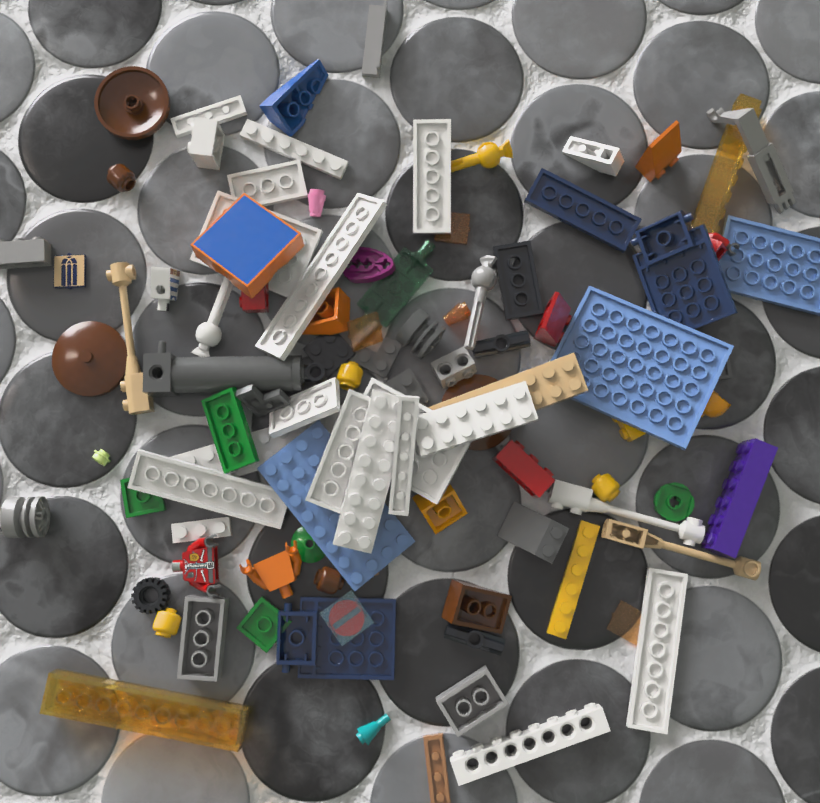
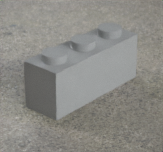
[0,237,52,269]

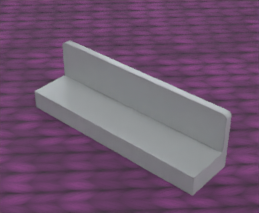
[362,0,388,78]

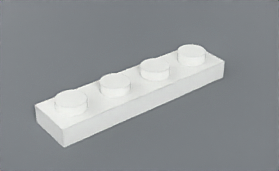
[170,95,247,138]

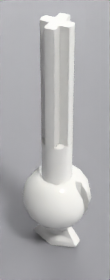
[191,276,233,357]

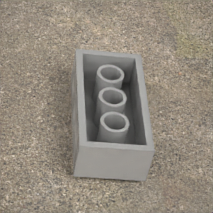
[177,595,229,682]

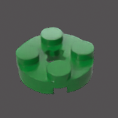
[654,482,695,522]

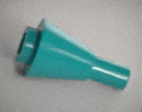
[356,714,391,745]

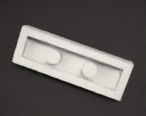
[171,517,232,543]

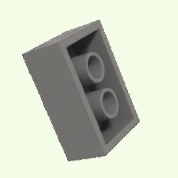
[435,665,509,737]

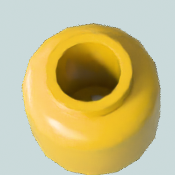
[336,361,363,391]
[591,473,621,502]
[152,607,182,638]

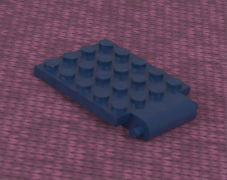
[631,210,738,329]
[276,596,396,680]

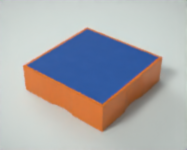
[190,193,304,299]

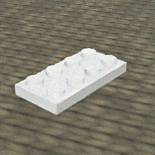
[227,159,308,207]
[269,377,340,438]

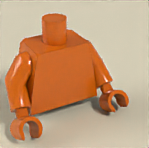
[239,540,302,599]

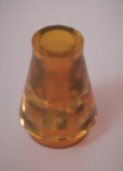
[443,302,471,326]

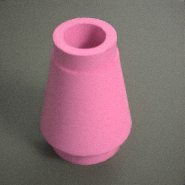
[308,189,326,218]

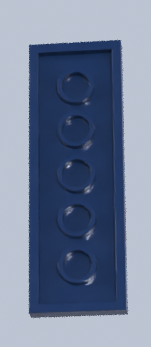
[524,168,642,253]

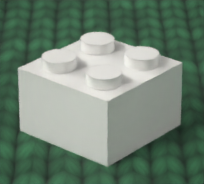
[187,117,225,170]

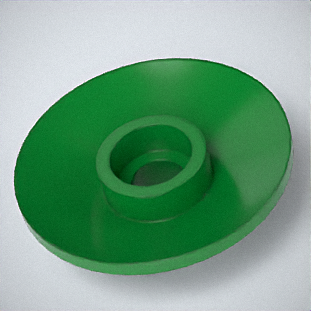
[291,526,325,563]

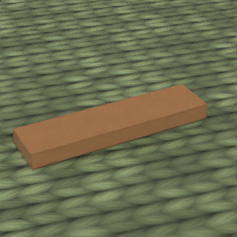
[423,733,451,803]

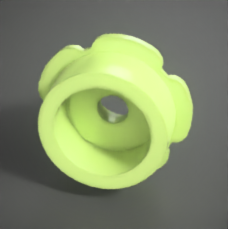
[92,449,110,466]

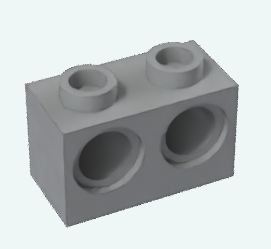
[431,346,477,389]

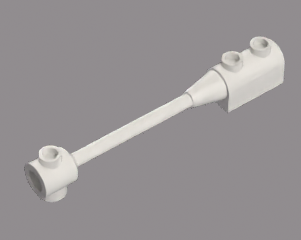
[548,479,705,547]

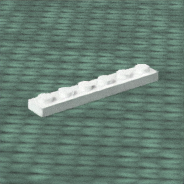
[240,119,349,180]
[388,395,420,516]

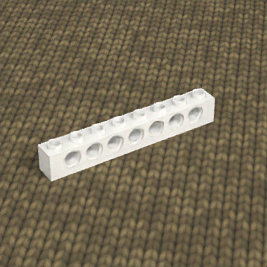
[450,703,611,786]

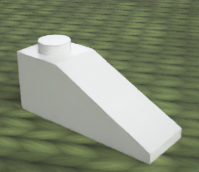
[562,136,624,176]

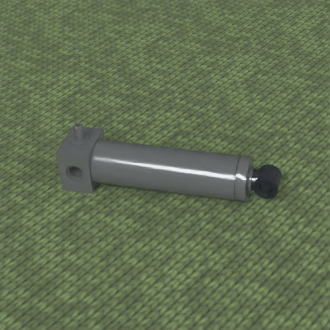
[143,341,327,397]

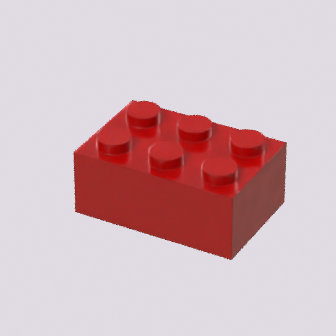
[492,439,556,499]

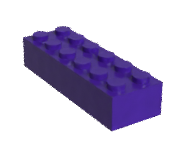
[701,438,778,559]

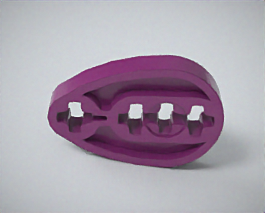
[343,247,395,284]

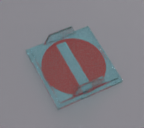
[319,590,374,646]

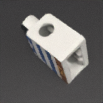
[151,267,180,311]

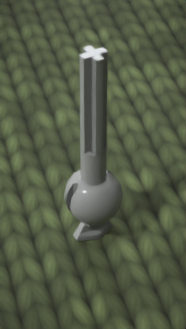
[464,255,497,350]

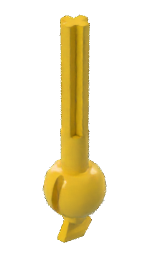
[451,140,513,172]

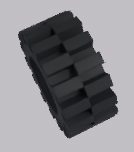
[131,577,171,614]

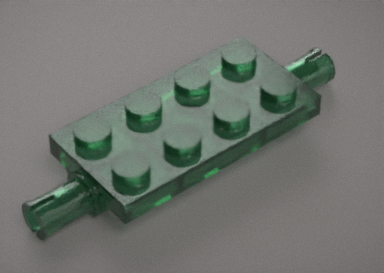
[354,239,435,333]

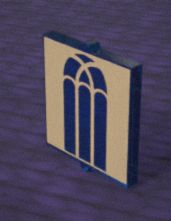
[54,253,86,290]

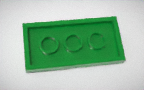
[201,387,259,474]

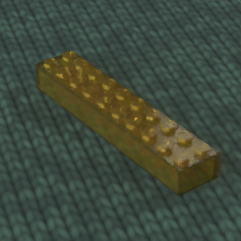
[39,669,251,752]

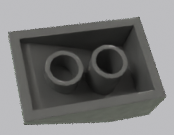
[497,502,570,564]

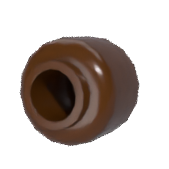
[107,164,136,192]
[314,566,344,595]

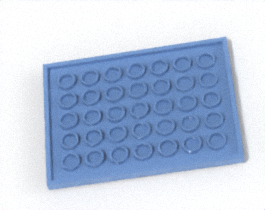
[551,286,734,451]

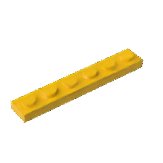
[546,520,600,639]

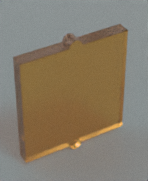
[434,212,470,245]
[347,312,383,352]
[606,600,641,646]

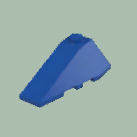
[260,59,328,137]

